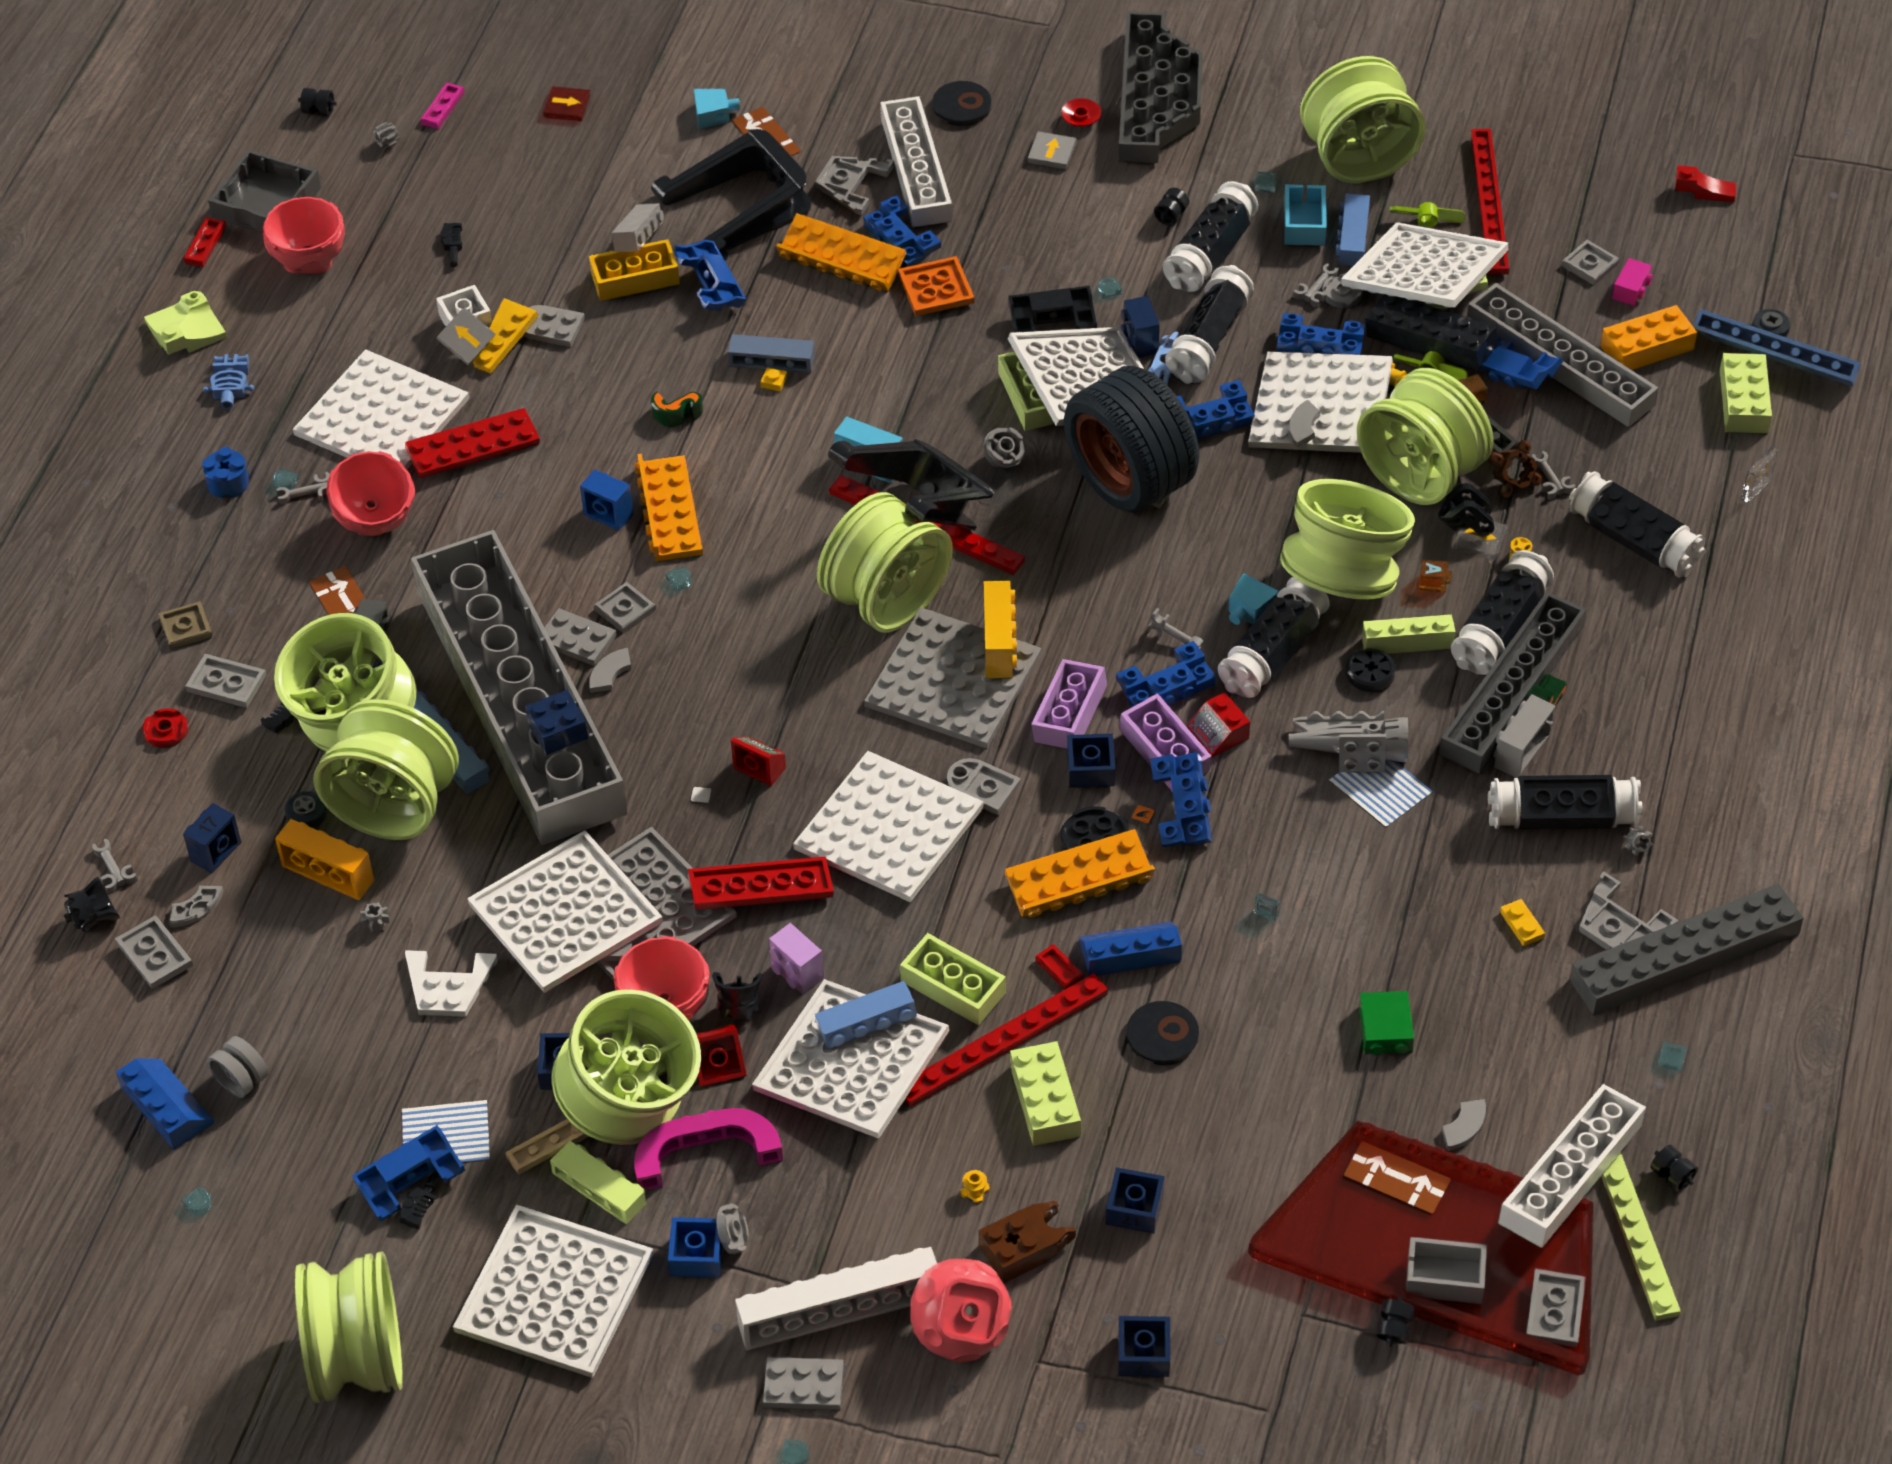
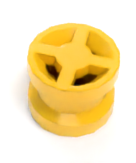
[1509,537,1532,559]

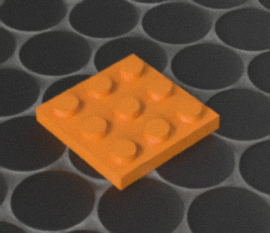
[898,256,975,317]

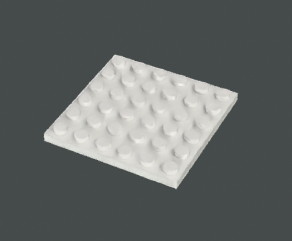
[1341,222,1508,308]
[1008,327,1144,426]
[293,349,470,470]
[1248,352,1393,452]
[793,751,984,902]
[467,830,663,993]
[752,979,949,1139]
[453,1205,654,1378]

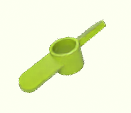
[1389,202,1466,228]
[1393,351,1468,382]

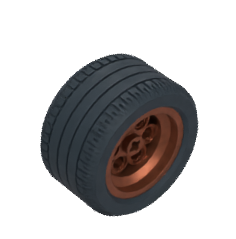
[1064,366,1199,512]

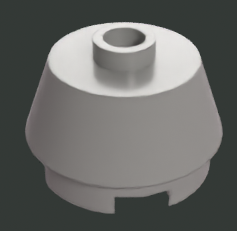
[984,427,1025,468]

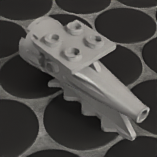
[1289,711,1408,772]

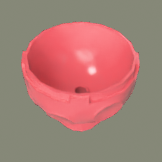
[263,197,345,274]
[326,451,415,536]
[613,936,710,1021]
[910,1259,1012,1362]

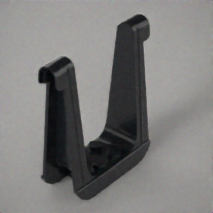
[651,129,811,260]
[828,439,994,531]

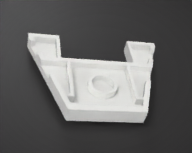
[405,950,498,1017]

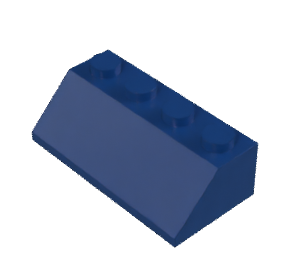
[1079,921,1182,976]
[116,1058,215,1149]

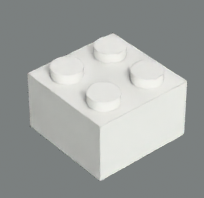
[436,285,492,328]

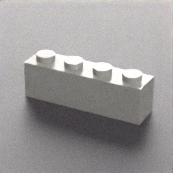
[612,203,664,252]

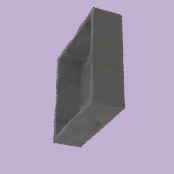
[208,149,321,233]

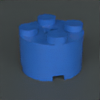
[202,447,249,498]

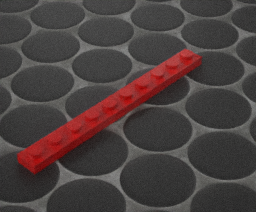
[1470,129,1509,275]
[829,475,1025,575]
[904,973,1108,1107]

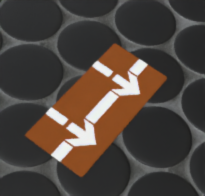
[732,107,801,156]
[309,566,366,615]
[1344,1141,1451,1214]

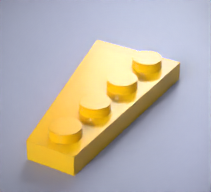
[473,298,538,374]

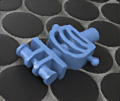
[203,354,254,410]

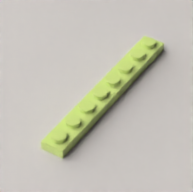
[1601,1152,1681,1321]

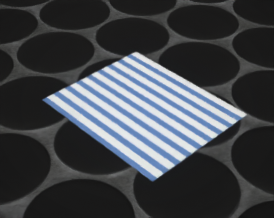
[1329,760,1433,826]
[402,1100,490,1162]

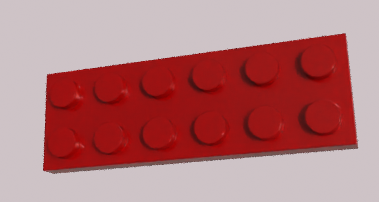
[405,408,540,478]
[688,857,834,910]

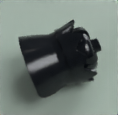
[63,876,120,933]
[712,972,762,1020]

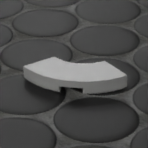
[1289,399,1320,447]
[589,648,631,693]
[169,886,224,928]
[1442,1099,1486,1151]

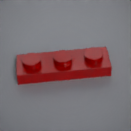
[184,217,226,267]

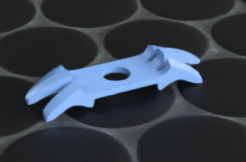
[1148,332,1179,385]

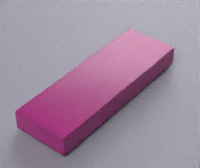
[420,83,465,130]

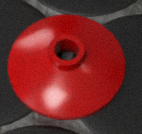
[1062,98,1101,127]

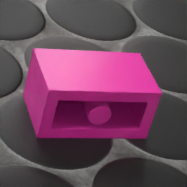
[1612,258,1653,306]

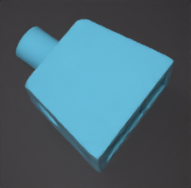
[694,89,740,129]
[1228,573,1279,625]

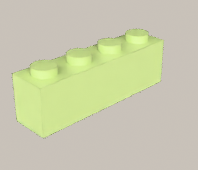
[1362,615,1455,654]
[550,1141,646,1225]

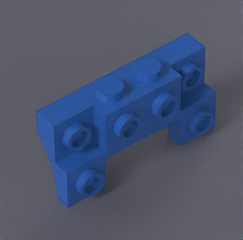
[863,195,941,268]
[672,239,747,311]
[1276,313,1365,355]
[1479,336,1563,390]
[1176,380,1255,439]
[1116,641,1216,708]
[1151,752,1212,848]
[352,1125,466,1222]

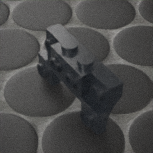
[1008,285,1097,333]

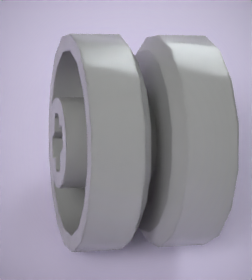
[207,1036,269,1098]

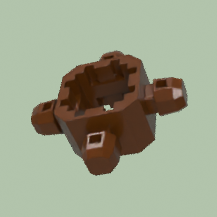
[1487,440,1542,498]

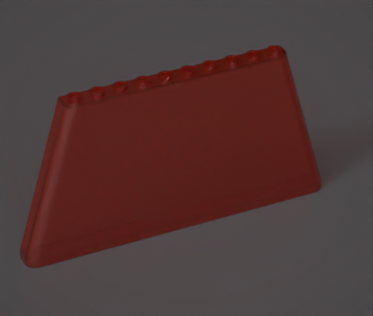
[1248,1120,1594,1375]

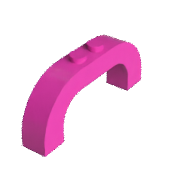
[634,1108,783,1191]

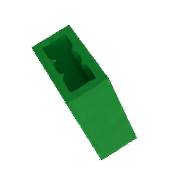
[1359,991,1414,1055]

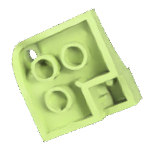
[144,291,227,355]

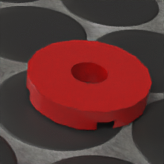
[142,708,188,748]

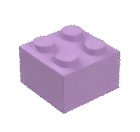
[769,923,824,994]

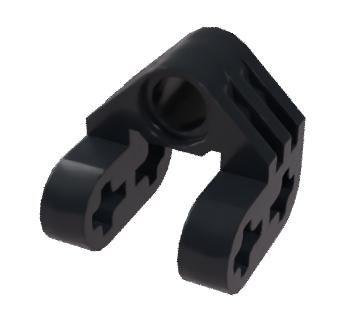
[1438,483,1495,536]

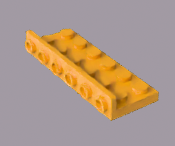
[776,213,907,291]
[634,453,703,562]
[1004,829,1155,918]

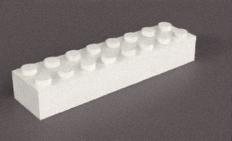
[881,96,952,227]
[1498,1084,1646,1248]
[735,1247,937,1351]

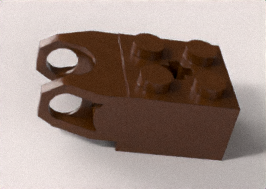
[978,1201,1076,1283]

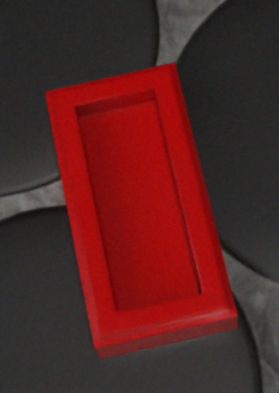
[1035,944,1084,990]

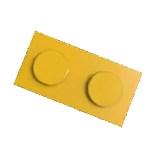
[1500,899,1545,947]

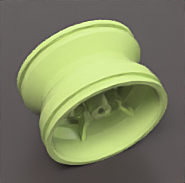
[1300,56,1426,184]
[1356,368,1494,505]
[1280,479,1415,599]
[817,492,953,633]
[274,613,416,752]
[313,699,459,840]
[552,990,701,1145]
[295,1252,403,1403]

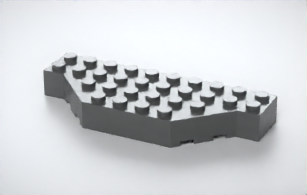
[1118,11,1203,163]

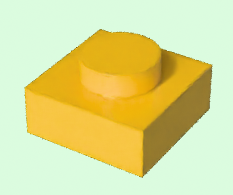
[760,367,787,392]

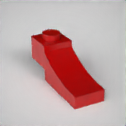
[1675,165,1736,202]

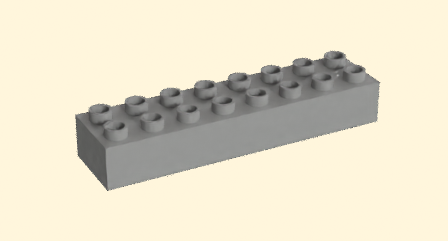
[411,530,628,846]

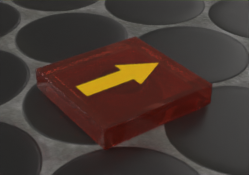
[543,86,591,121]

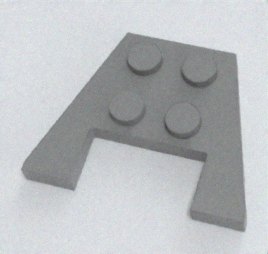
[815,156,895,216]
[1579,871,1678,950]

